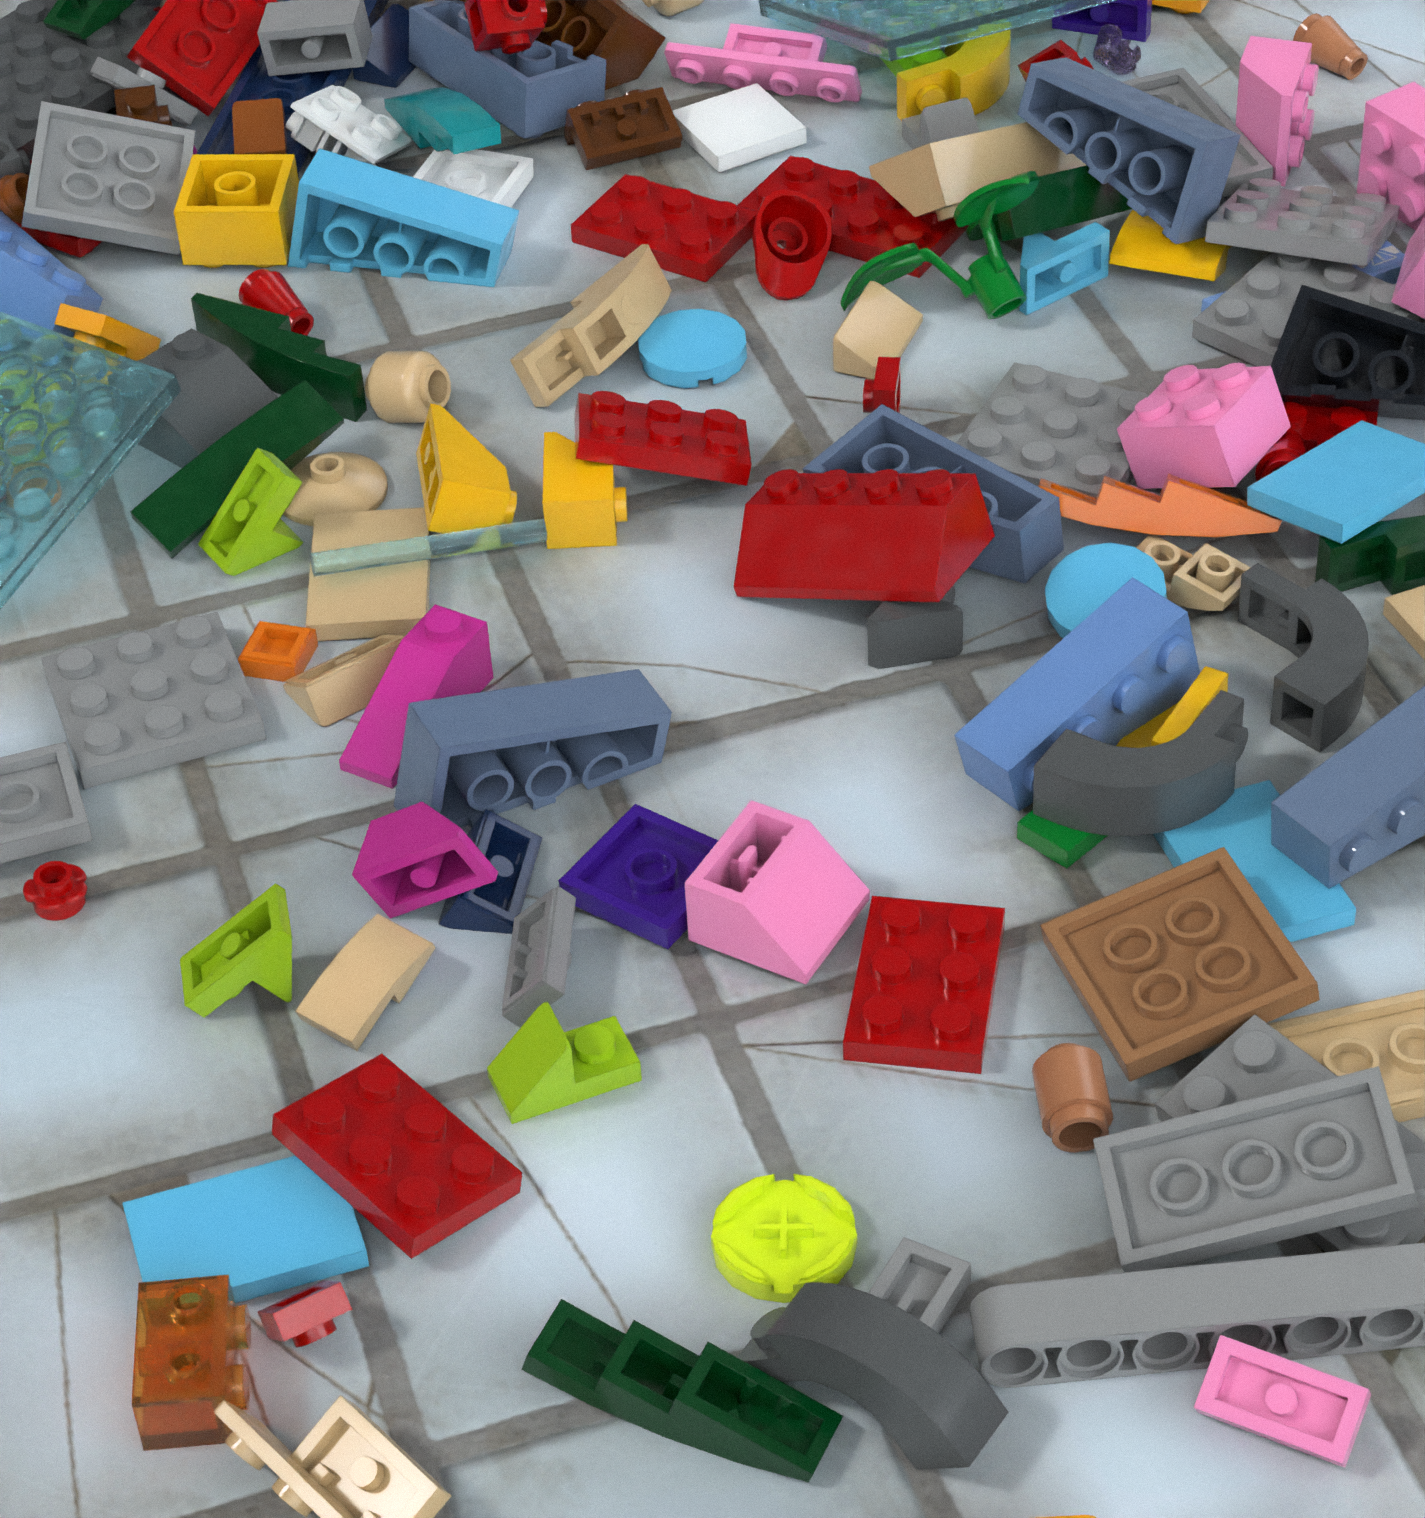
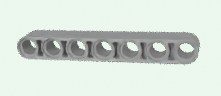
[969,1242,1425,1388]

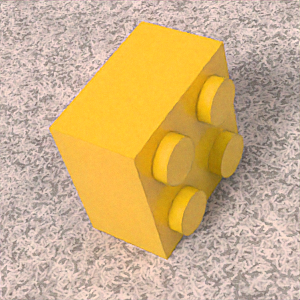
[174,154,299,268]

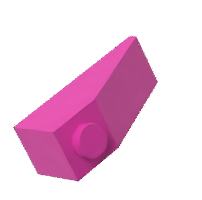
[339,604,494,789]

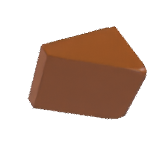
[232,98,287,154]

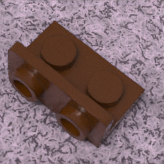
[564,87,683,170]

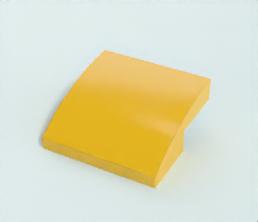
[1109,210,1232,281]

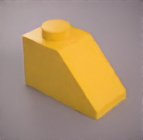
[542,432,628,549]

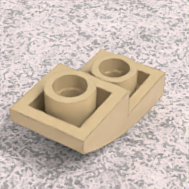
[1136,534,1251,611]
[295,914,435,1051]

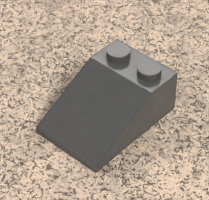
[109,328,278,468]

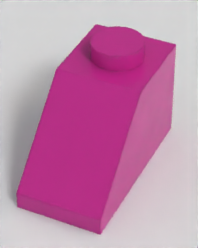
[352,802,498,919]

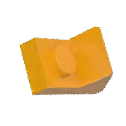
[54,303,161,389]

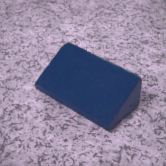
[352,3,417,88]
[438,809,543,934]

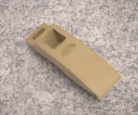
[510,244,672,407]

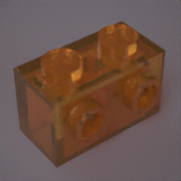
[132,1274,251,1451]

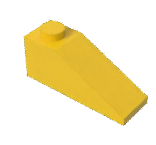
[416,403,517,545]

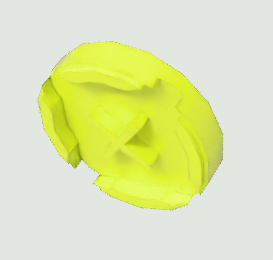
[711,1174,857,1303]

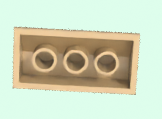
[869,122,1086,222]

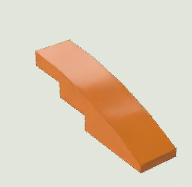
[1038,473,1282,537]

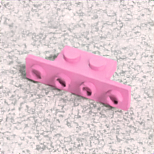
[664,23,862,102]

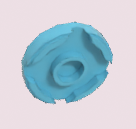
[638,309,747,389]
[1045,542,1167,638]

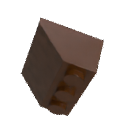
[536,0,666,90]

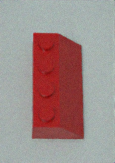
[734,469,995,602]

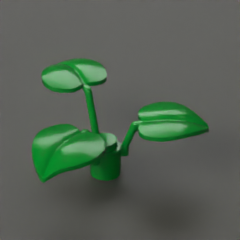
[841,171,1040,319]

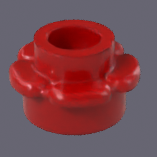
[23,861,88,921]

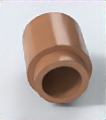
[1032,1043,1113,1153]

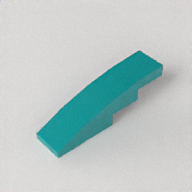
[384,88,501,155]

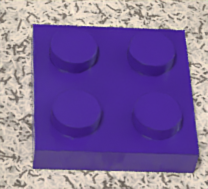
[558,804,719,949]

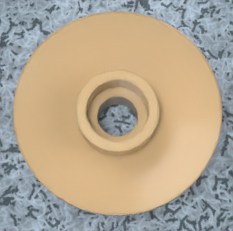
[283,452,388,526]

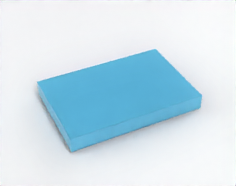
[1247,420,1425,544]
[1153,780,1356,942]
[122,1156,369,1326]

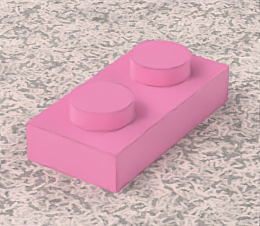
[1194,1335,1371,1468]

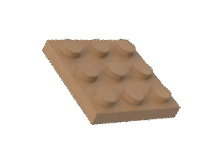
[1040,847,1320,1082]

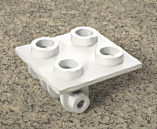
[286,85,413,166]

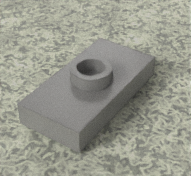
[90,57,198,126]
[502,886,576,1027]

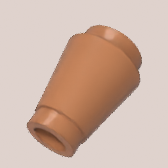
[1293,13,1368,80]

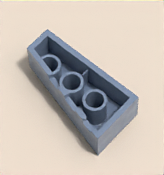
[1017,57,1241,245]

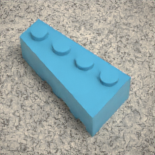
[288,148,520,287]

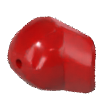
[752,189,832,300]

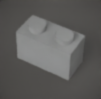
[257,0,373,76]

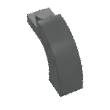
[1238,563,1369,753]
[1033,690,1248,836]
[737,1282,1009,1470]

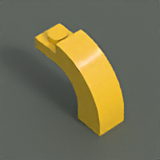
[897,0,1011,121]

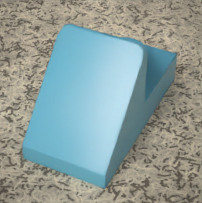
[1019,222,1110,315]

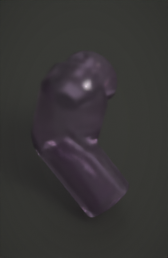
[1093,24,1142,75]

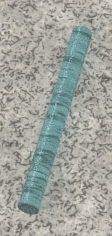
[310,519,547,577]

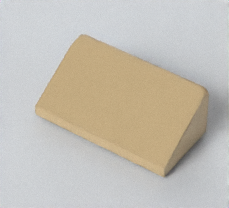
[833,280,923,379]
[283,634,405,726]

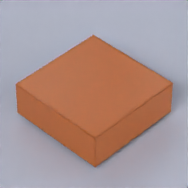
[237,621,318,682]

